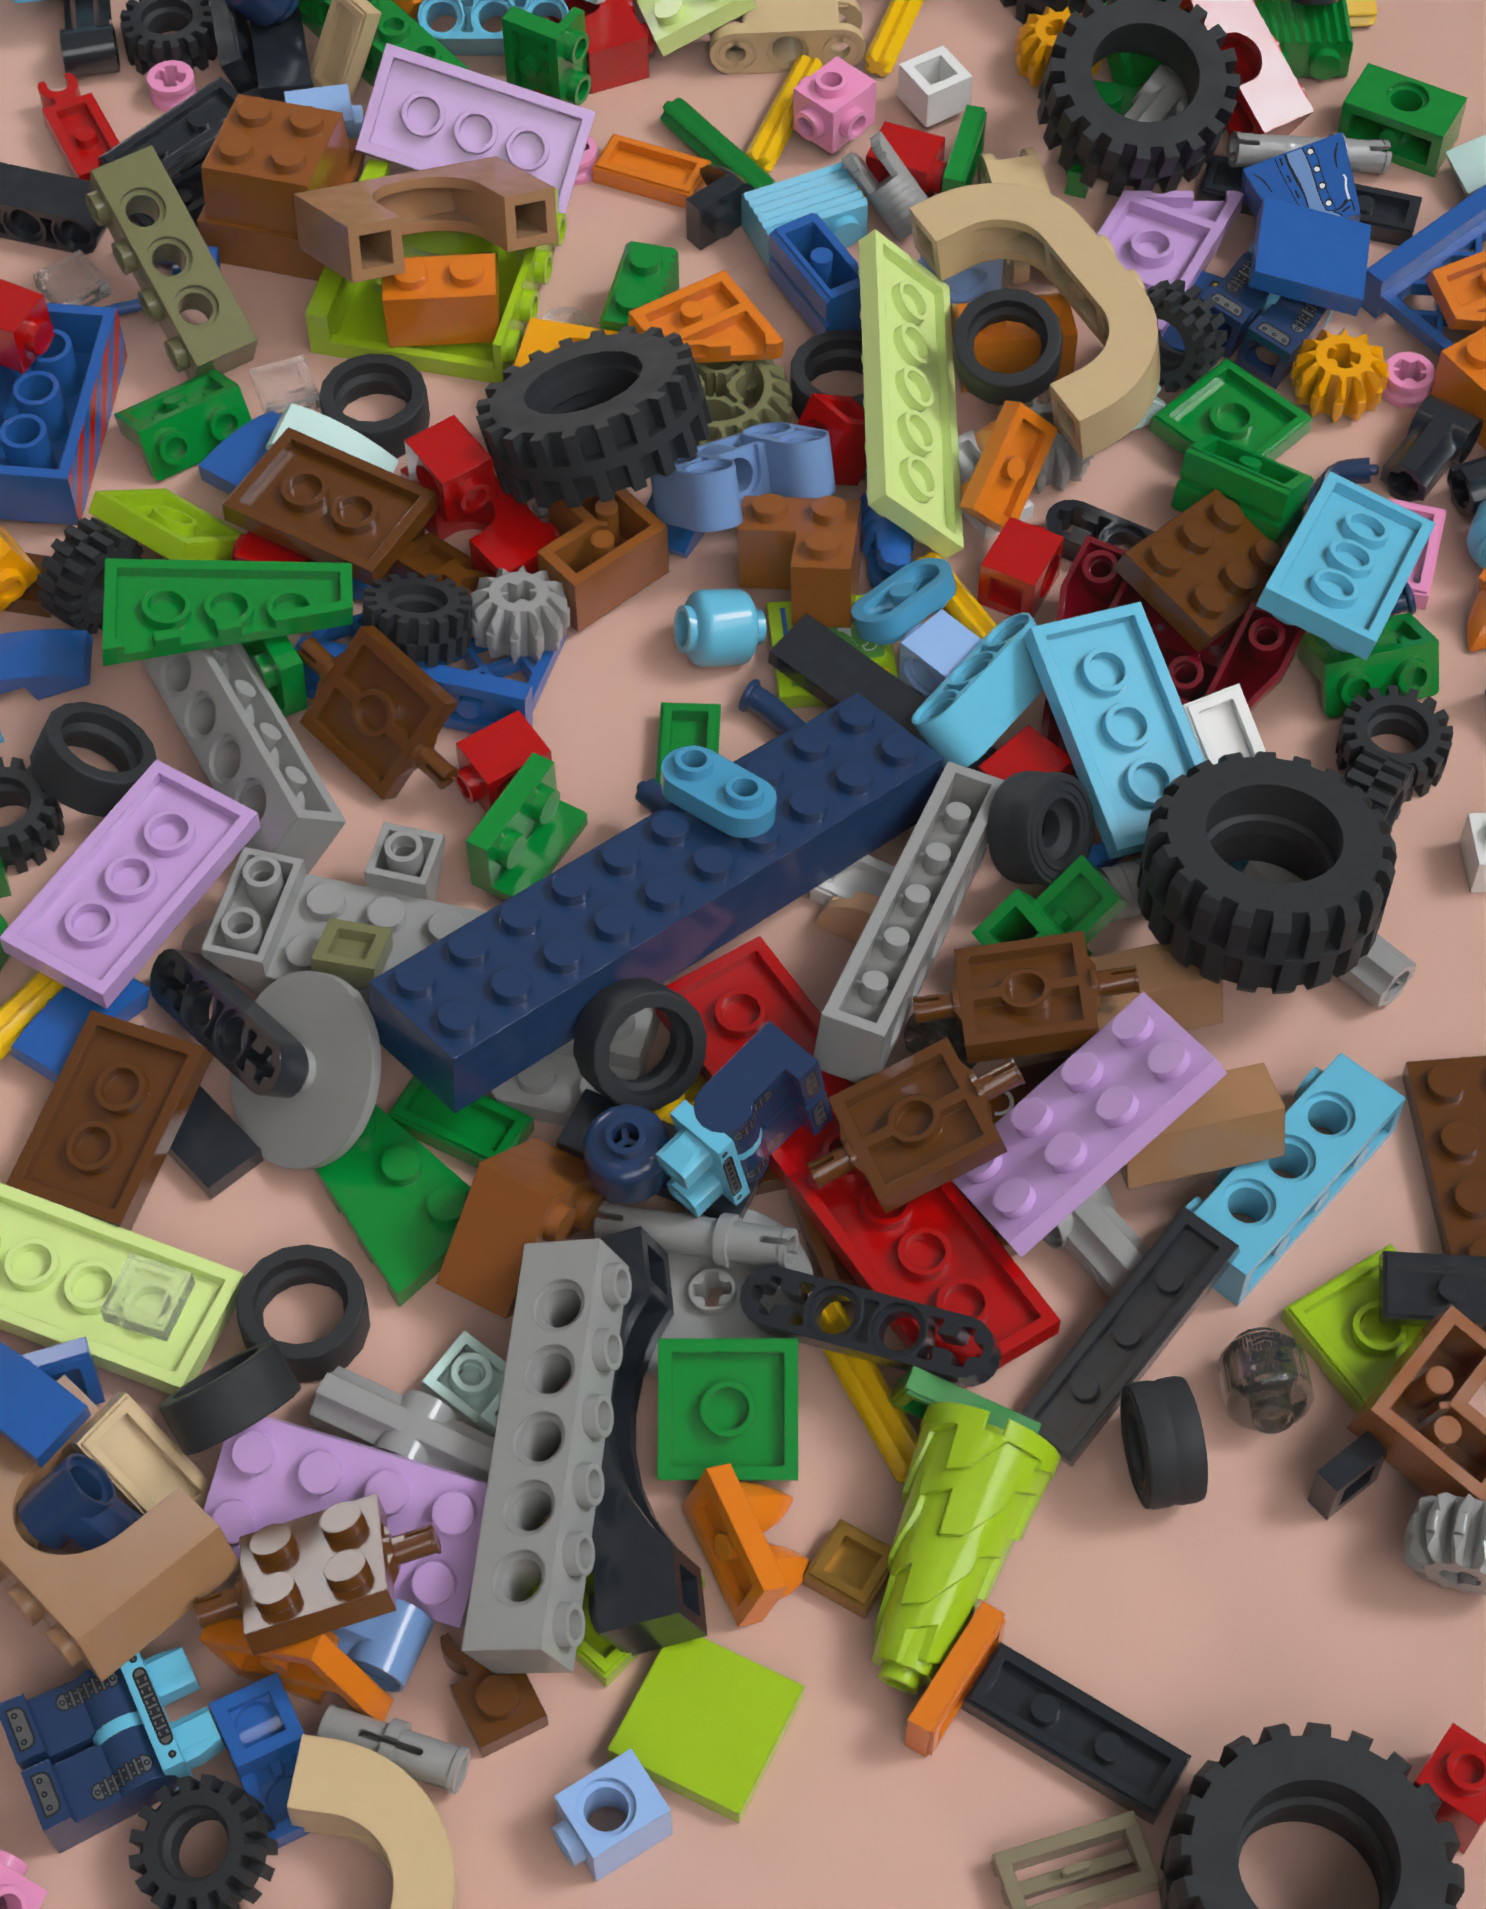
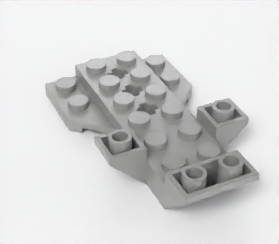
[201,822,675,1126]

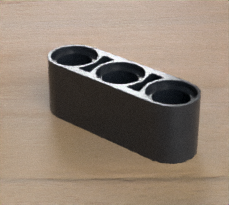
[0,162,107,255]

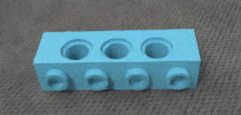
[1186,1053,1406,1307]

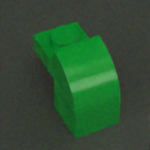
[971,855,1129,956]

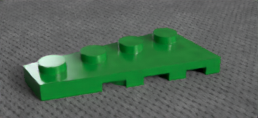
[102,558,353,666]
[314,1104,471,1307]

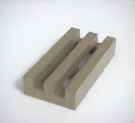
[991,1810,1160,1909]

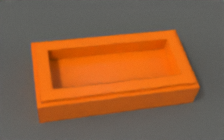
[592,133,712,209]
[904,1601,1006,1758]

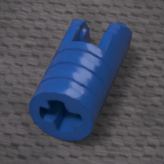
[859,492,914,589]

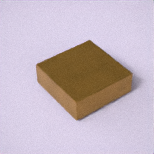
[804,1519,891,1619]

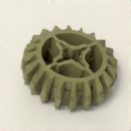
[695,360,792,446]

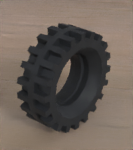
[476,326,712,509]

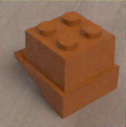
[197,94,366,281]

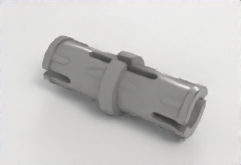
[317,1703,471,1794]

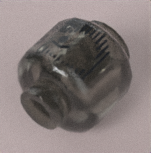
[1217,1327,1314,1434]

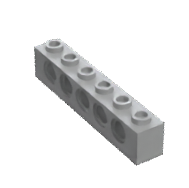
[142,643,346,874]
[813,761,1005,1083]
[462,1238,632,1674]

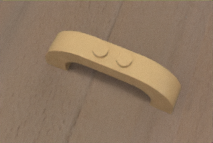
[909,183,1160,460]
[287,1734,458,1909]

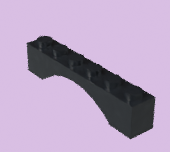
[572,1226,708,1656]

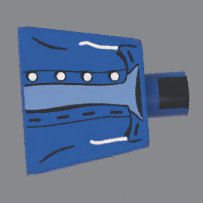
[1241,132,1360,222]

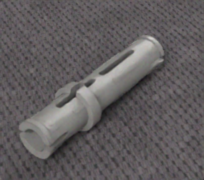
[1227,131,1392,175]
[594,1200,799,1269]

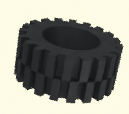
[1037,0,1240,197]

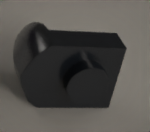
[686,165,754,250]

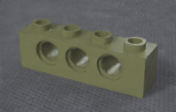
[85,145,258,379]

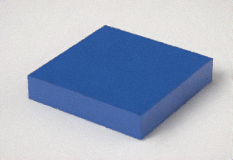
[1248,196,1371,316]

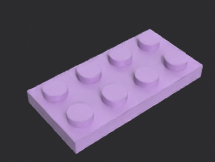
[355,43,596,213]
[0,759,261,1009]
[952,992,1227,1258]
[204,1416,488,1628]

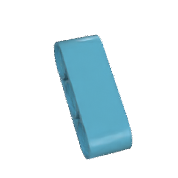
[418,0,569,55]
[911,612,1043,769]

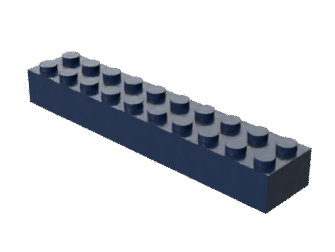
[368,693,943,1113]

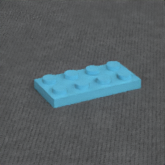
[1256,471,1436,661]
[1023,602,1205,860]

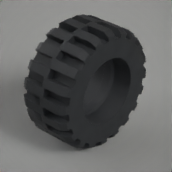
[1137,751,1397,994]
[1159,1722,1465,1909]

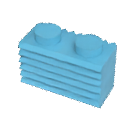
[741,162,868,269]

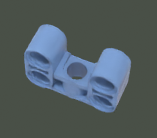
[650,422,836,532]

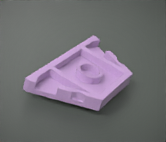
[1097,190,1244,337]

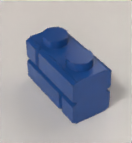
[769,213,862,335]

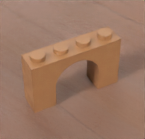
[294,156,558,283]
[1064,943,1285,1189]
[0,1374,241,1682]

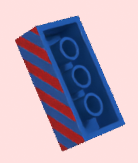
[0,303,128,525]

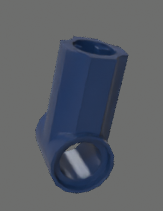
[18,1453,142,1553]

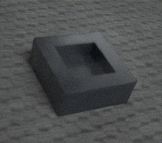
[1307,1430,1388,1520]

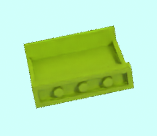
[305,159,567,383]

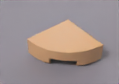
[816,892,880,943]

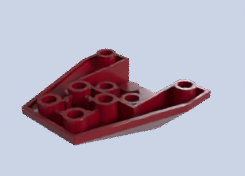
[1041,535,1306,780]

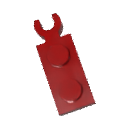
[38,72,120,181]

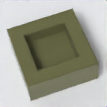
[310,918,393,988]

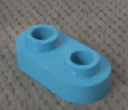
[851,558,957,645]
[661,745,777,838]

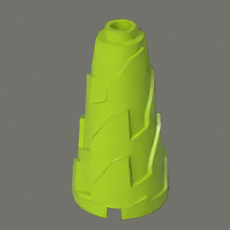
[871,1402,1061,1694]

